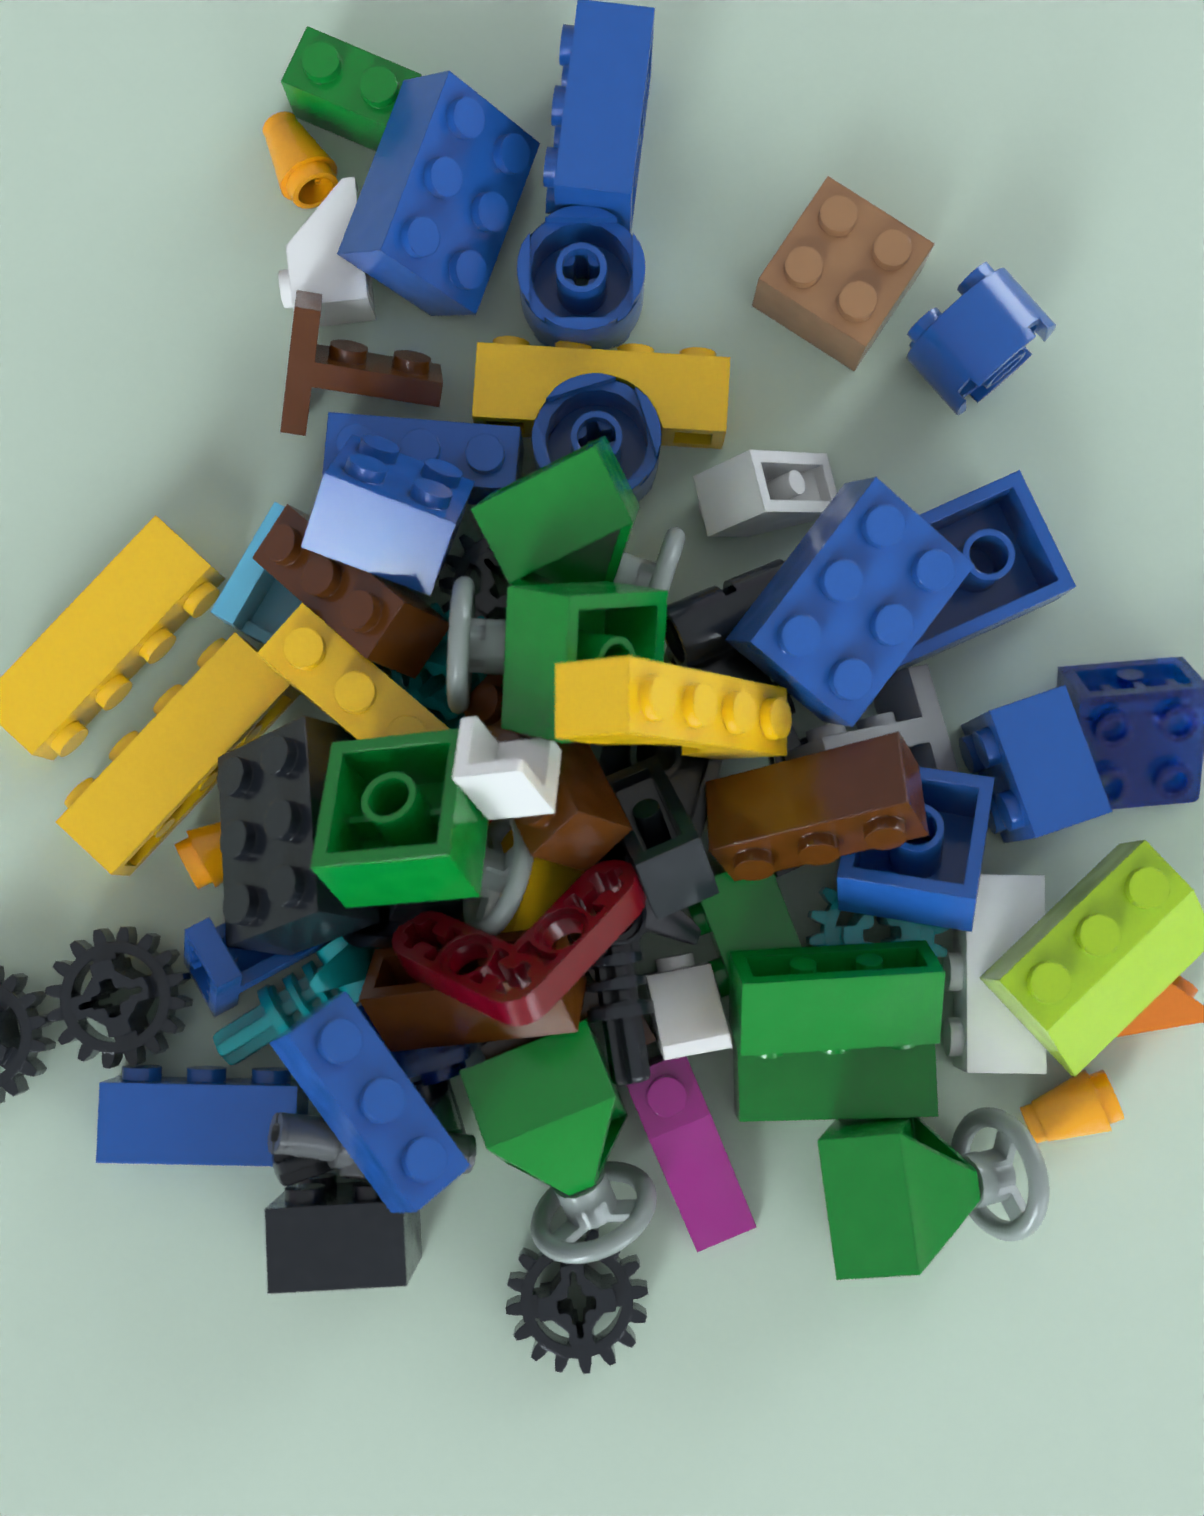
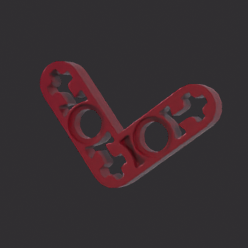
[391,859,646,1027]

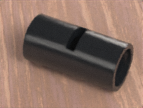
[665,559,784,668]

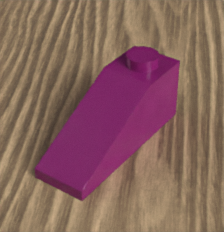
[627,1054,756,1252]

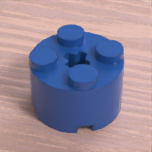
[517,205,645,350]
[907,262,1056,415]
[532,373,661,502]

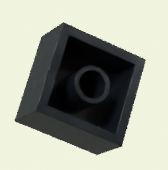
[265,1173,422,1294]

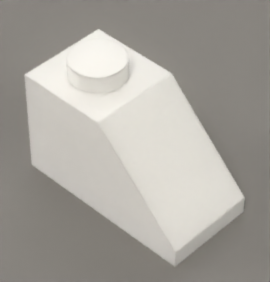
[278,177,376,327]
[693,449,837,537]
[643,952,732,1060]

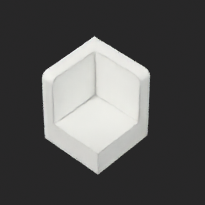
[452,716,562,820]

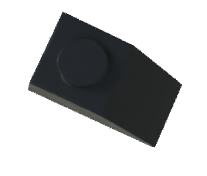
[606,755,720,920]

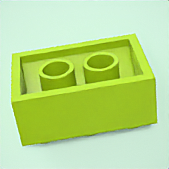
[979,840,1204,1077]

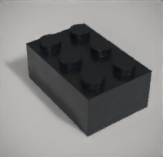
[217,715,380,956]

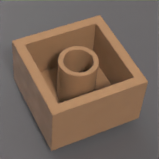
[752,176,935,371]

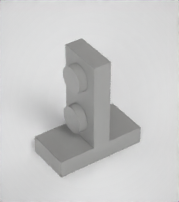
[784,664,959,772]

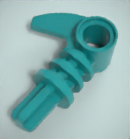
[213,936,379,1065]

